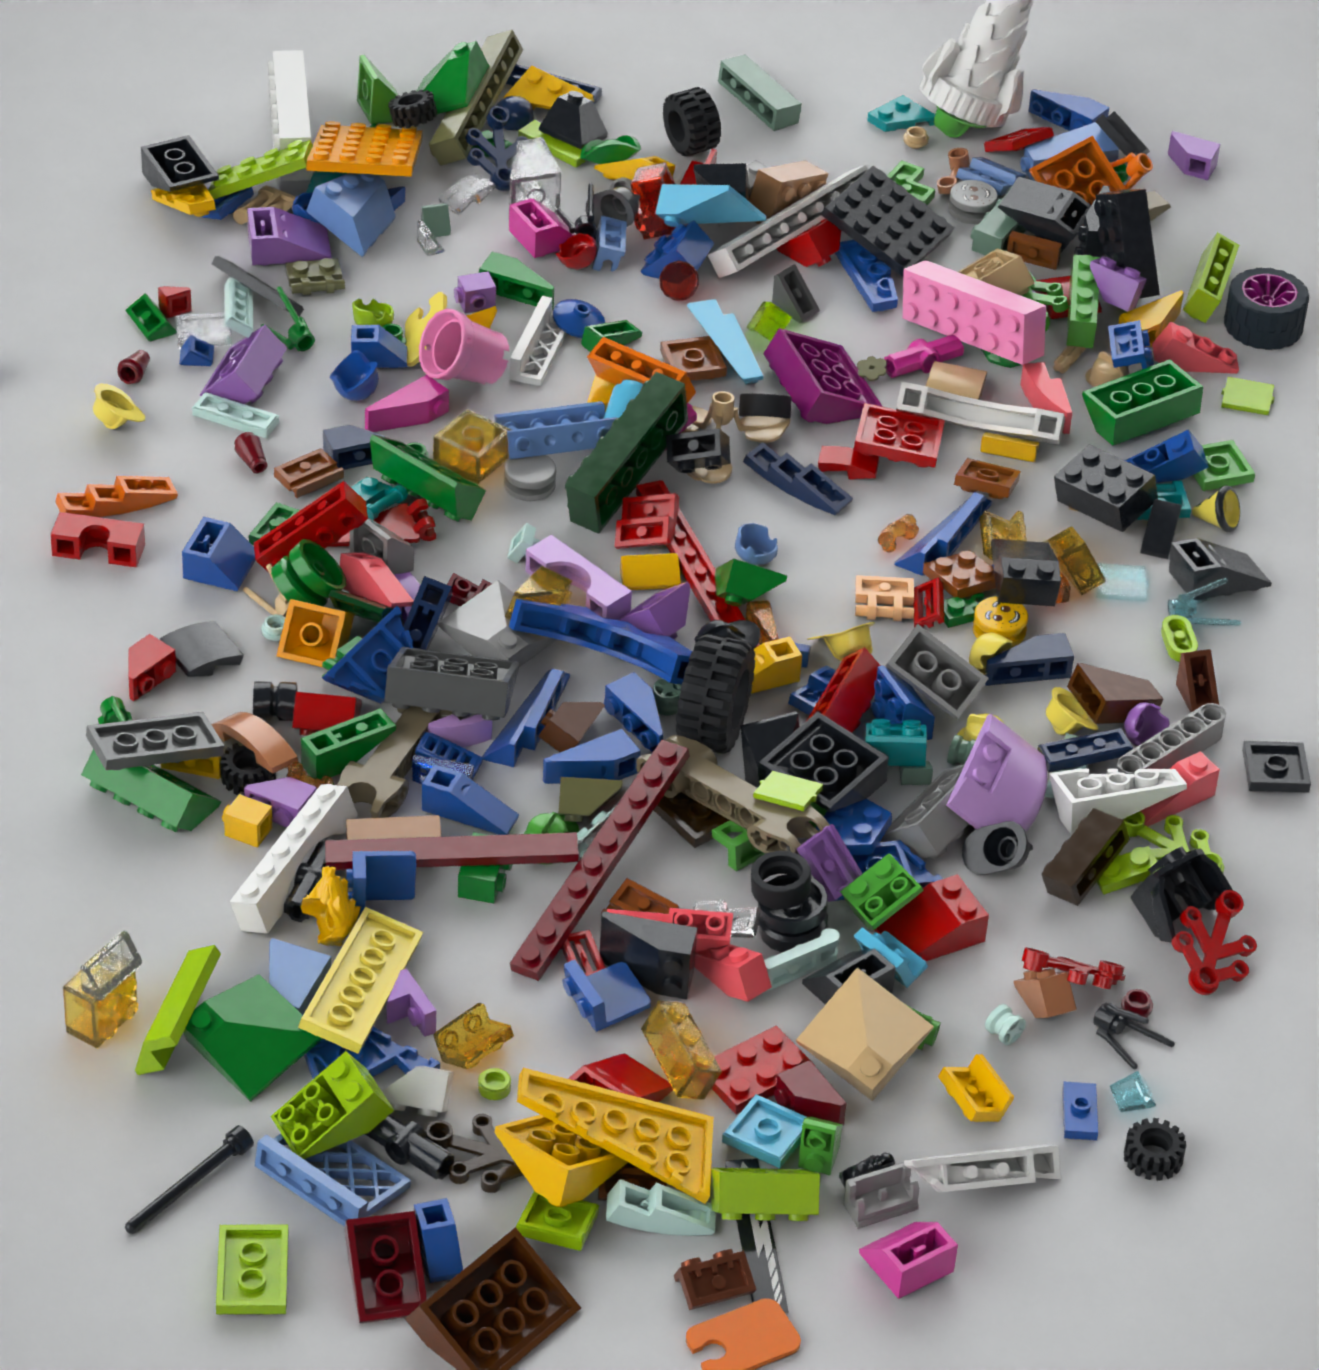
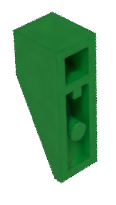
[479,251,554,310]
[301,708,396,783]

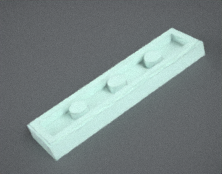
[225,277,253,338]

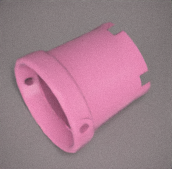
[419,308,509,385]

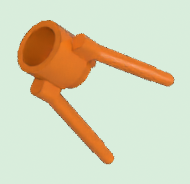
[1110,152,1153,190]

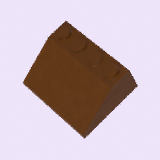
[405,1227,581,1370]

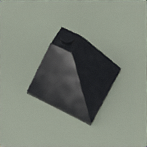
[759,712,889,813]

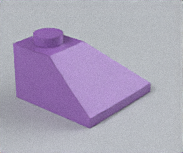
[617,581,691,639]

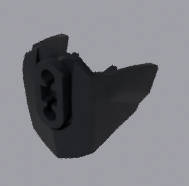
[1130,846,1233,942]

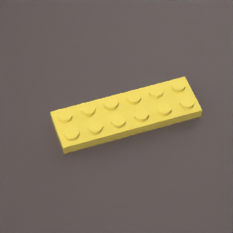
[298,907,423,1054]

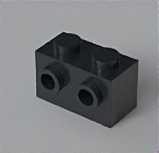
[666,428,731,473]

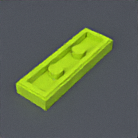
[518,120,586,168]

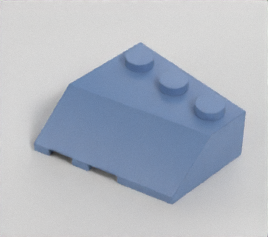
[306,173,396,257]

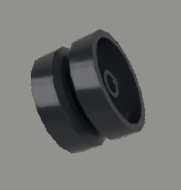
[758,874,829,953]

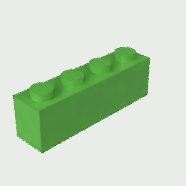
[1066,254,1100,348]

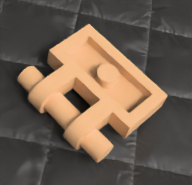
[855,575,914,621]

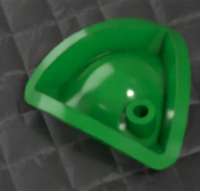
[580,135,641,164]

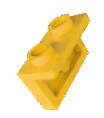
[938,1054,1014,1122]

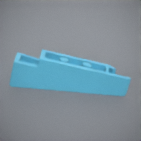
[687,299,764,385]

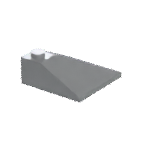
[438,580,557,667]

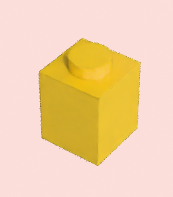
[222,794,272,848]

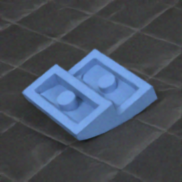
[956,157,1026,195]

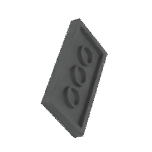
[86,712,224,770]

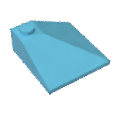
[655,184,767,227]

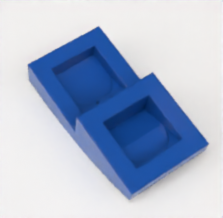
[788,665,836,715]

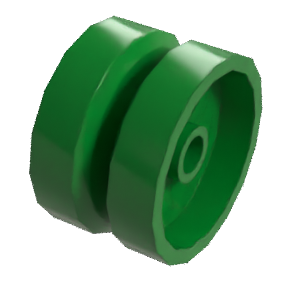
[271,539,346,607]

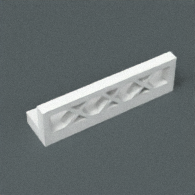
[509,296,567,386]

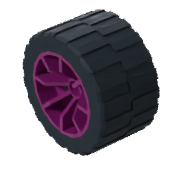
[1224,267,1309,350]

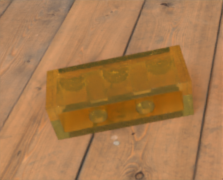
[641,1000,722,1100]

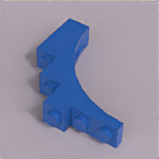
[509,599,692,685]

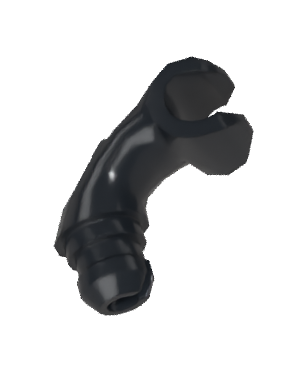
[839,1152,895,1188]

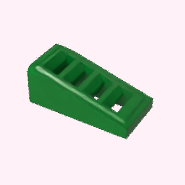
[581,320,643,352]

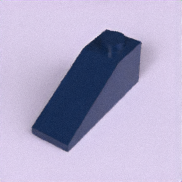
[403,576,453,650]
[985,633,1074,686]

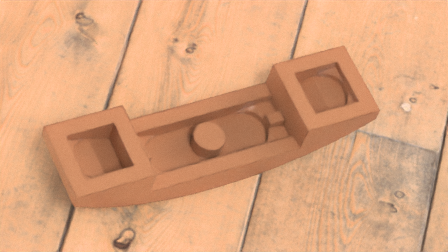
[211,712,298,774]

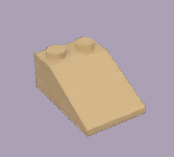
[958,248,1035,296]

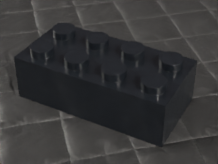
[1094,189,1160,299]

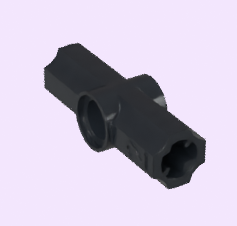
[284,838,333,923]
[365,1115,454,1180]

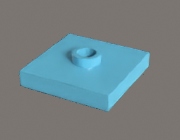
[722,1094,806,1169]

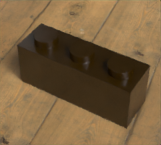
[1041,808,1130,906]

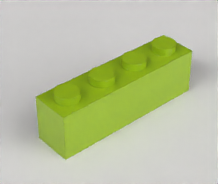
[1183,232,1240,323]

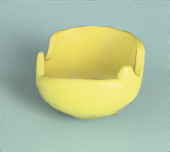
[969,632,1013,675]

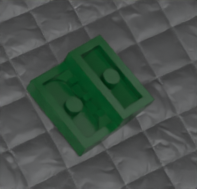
[328,590,402,623]

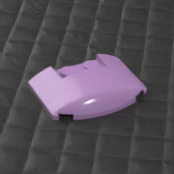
[946,714,1047,832]

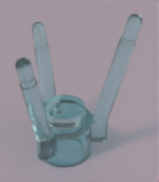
[1168,578,1241,626]

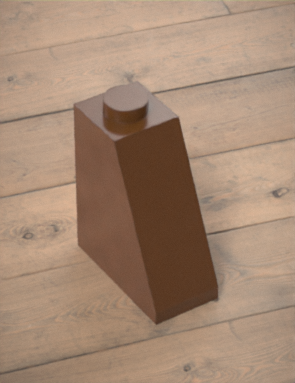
[1067,663,1164,724]

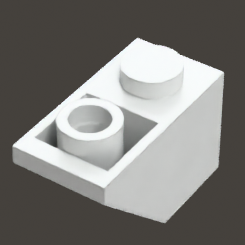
[382,1066,454,1117]

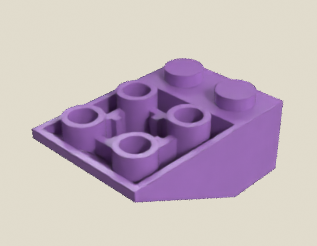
[247,207,332,266]

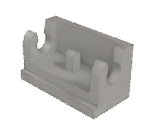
[843,1162,919,1229]

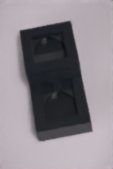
[1140,499,1182,559]

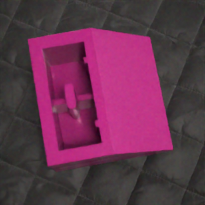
[509,198,575,258]
[859,1222,958,1299]

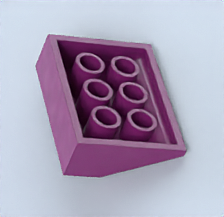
[763,328,883,424]

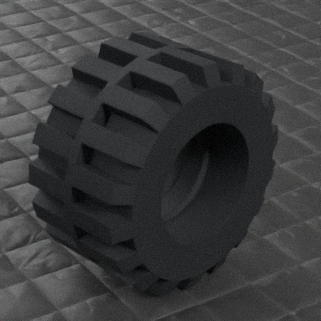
[663,87,721,156]

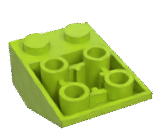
[270,1051,394,1159]

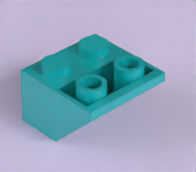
[865,719,927,767]

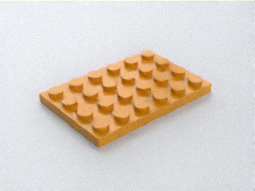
[306,121,423,177]

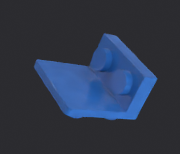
[1108,320,1154,369]

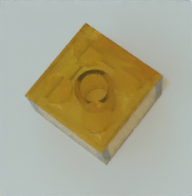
[433,409,511,484]
[63,948,138,1048]

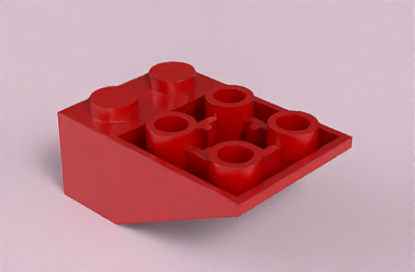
[568,1053,675,1102]

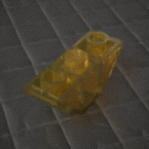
[1042,526,1106,596]

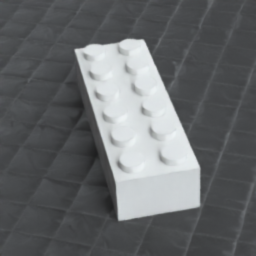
[268,50,312,181]

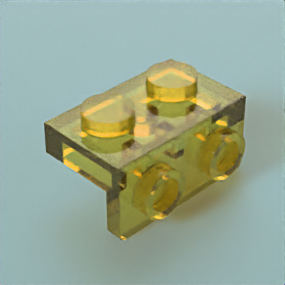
[979,510,1027,560]
[433,1003,514,1069]

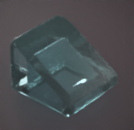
[1110,1071,1156,1112]

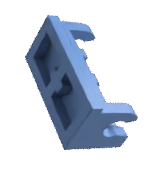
[592,216,627,272]

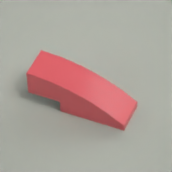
[1020,362,1072,434]

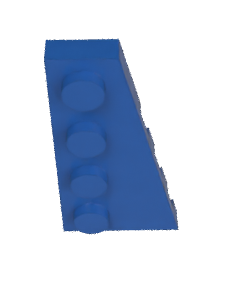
[835,240,898,312]

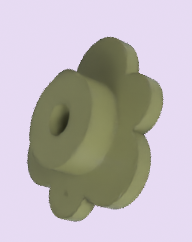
[857,356,887,381]

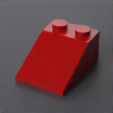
[874,874,989,961]

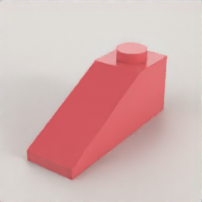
[1140,751,1220,827]

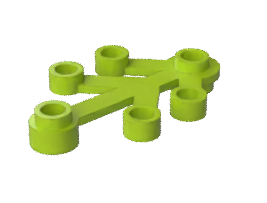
[1122,811,1225,873]

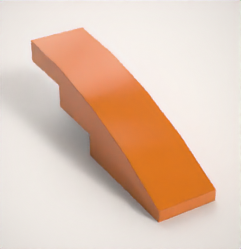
[55,476,178,517]

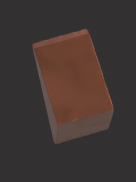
[1176,649,1219,712]

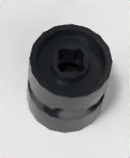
[253,681,298,721]

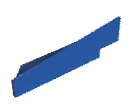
[894,492,992,576]
[482,668,570,767]

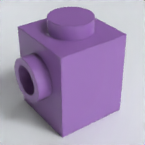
[454,271,496,313]

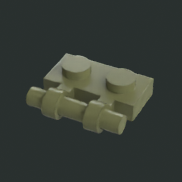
[285,258,345,296]

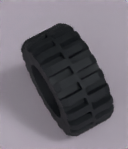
[676,633,755,754]

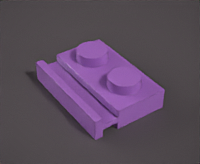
[797,824,862,902]

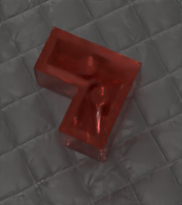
[631,162,675,240]

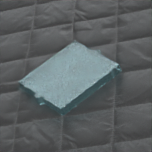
[1093,563,1149,602]

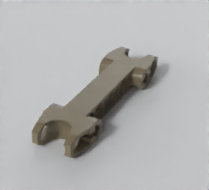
[337,706,464,818]
[637,735,830,855]

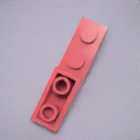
[607,908,734,951]

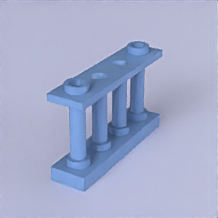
[494,401,617,459]

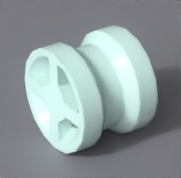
[985,1004,1026,1045]

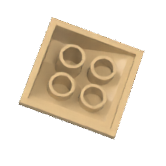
[796,968,934,1101]

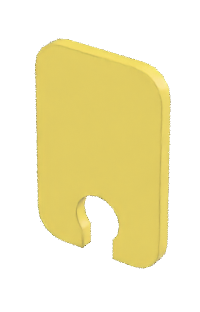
[405,292,447,367]

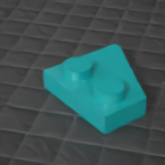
[867,95,935,132]

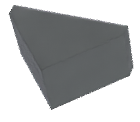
[772,264,820,323]

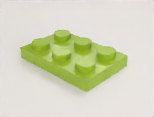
[216,1224,289,1315]

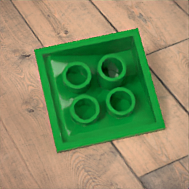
[416,41,489,114]
[183,974,323,1102]

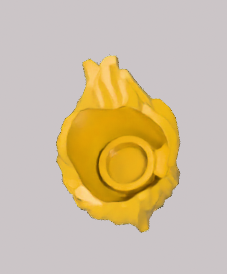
[300,866,361,946]

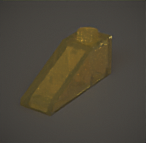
[505,566,572,619]

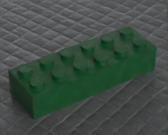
[565,372,688,534]

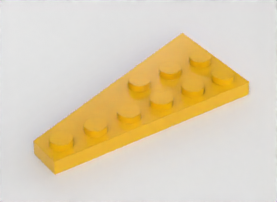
[517,1067,714,1204]

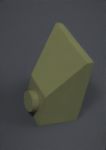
[558,777,623,822]

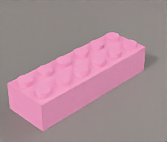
[903,260,1046,365]

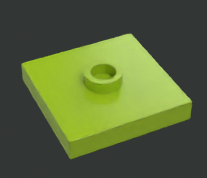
[516,1191,600,1251]

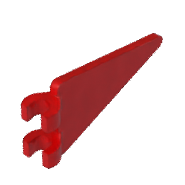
[328,498,437,547]

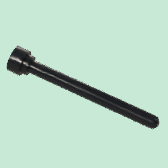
[125,1125,254,1234]

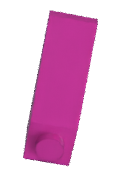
[365,375,449,432]

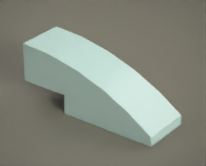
[606,1179,716,1236]

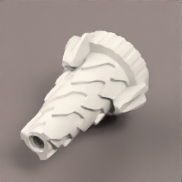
[919,0,1034,128]

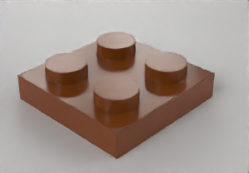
[660,336,727,381]
[954,458,1021,499]
[923,550,996,598]

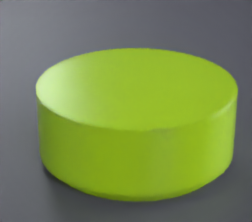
[478,1068,511,1100]

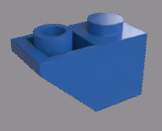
[351,325,407,368]
[414,1198,463,1283]

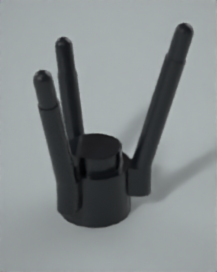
[556,183,597,240]
[1093,1003,1175,1069]

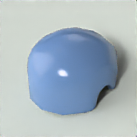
[735,523,778,565]

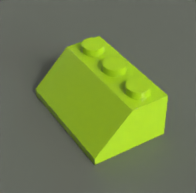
[710,1167,820,1221]

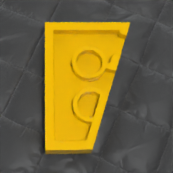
[503,65,594,110]

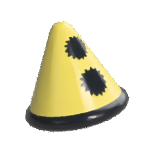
[1192,485,1241,532]

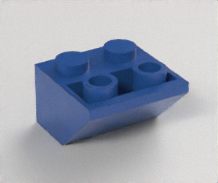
[640,221,714,283]
[182,516,255,591]
[871,665,935,740]

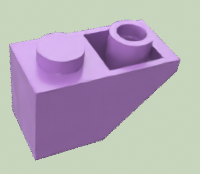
[1168,131,1221,180]
[1090,257,1147,312]
[244,777,317,827]

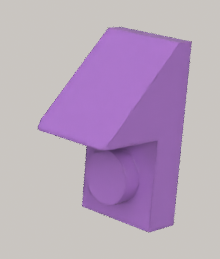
[387,968,437,1037]

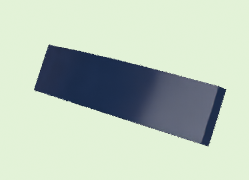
[743,442,853,515]

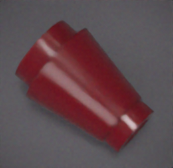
[117,350,150,384]
[234,432,268,474]

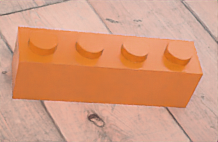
[587,337,696,403]

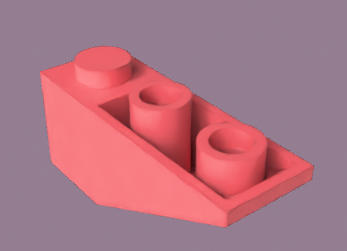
[1152,322,1239,374]
[340,552,414,610]
[695,944,772,1002]

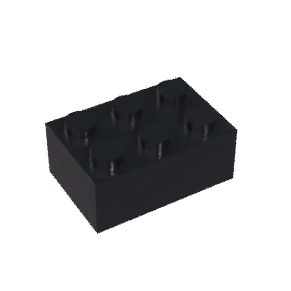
[1054,444,1158,532]

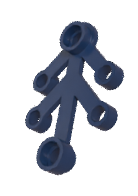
[465,106,533,191]

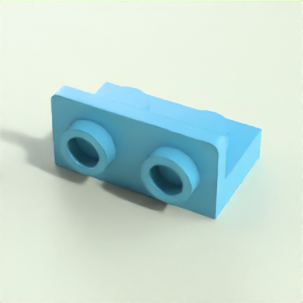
[854,927,928,988]

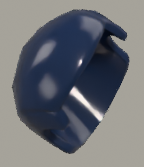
[496,96,534,130]

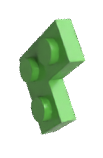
[887,160,935,205]

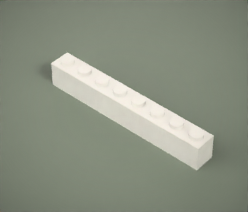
[707,164,868,278]

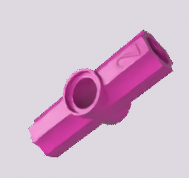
[884,335,964,378]

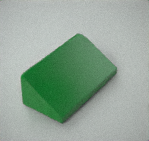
[125,293,177,342]

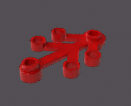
[1172,890,1257,995]
[1022,947,1126,989]

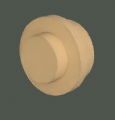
[903,126,929,149]

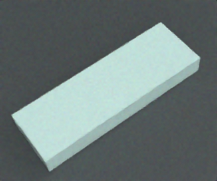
[192,392,279,439]

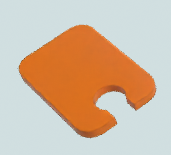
[685,1298,801,1370]

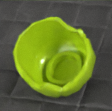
[352,298,394,327]

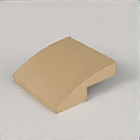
[926,361,987,400]

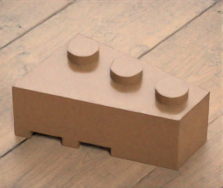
[750,160,829,224]

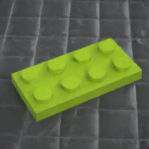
[208,140,313,199]

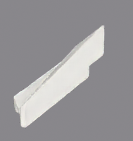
[904,1145,1061,1192]

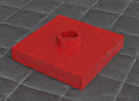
[983,127,1054,152]

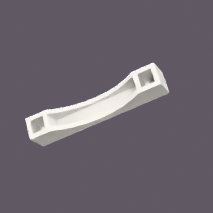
[896,382,1065,445]
[230,784,358,934]

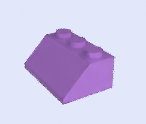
[200,325,287,404]

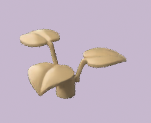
[681,391,790,483]

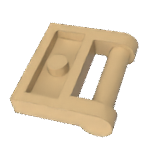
[233,185,296,225]

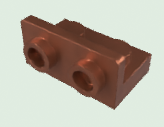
[673,1249,757,1310]

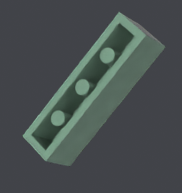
[718,54,802,131]
[970,186,1027,255]

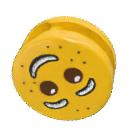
[973,596,1028,647]

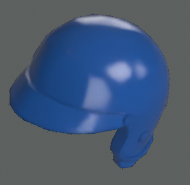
[329,350,379,401]

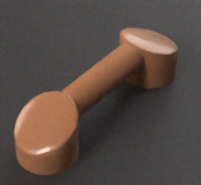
[937,148,970,195]

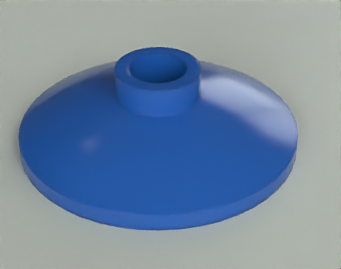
[552,299,605,338]

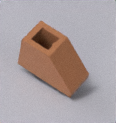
[1013,968,1077,1018]

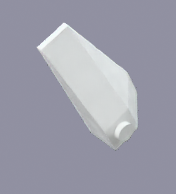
[1050,769,1187,835]

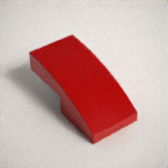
[818,446,880,479]

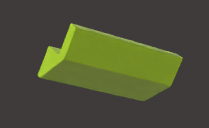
[135,945,221,1075]

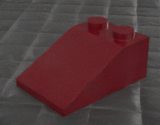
[344,1211,427,1323]

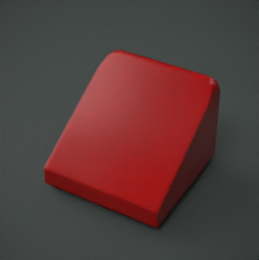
[158,286,192,318]

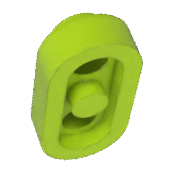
[1161,615,1198,662]

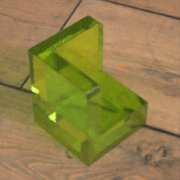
[746,301,792,342]

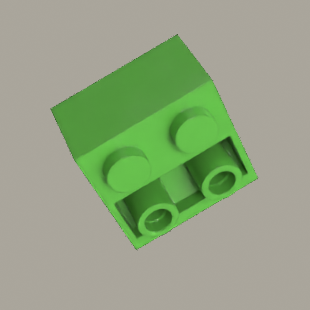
[840,853,924,930]

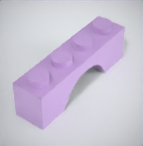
[526,535,632,620]

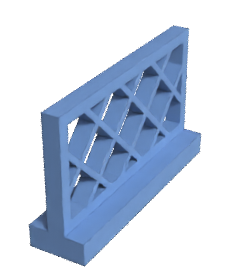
[255,1134,411,1227]

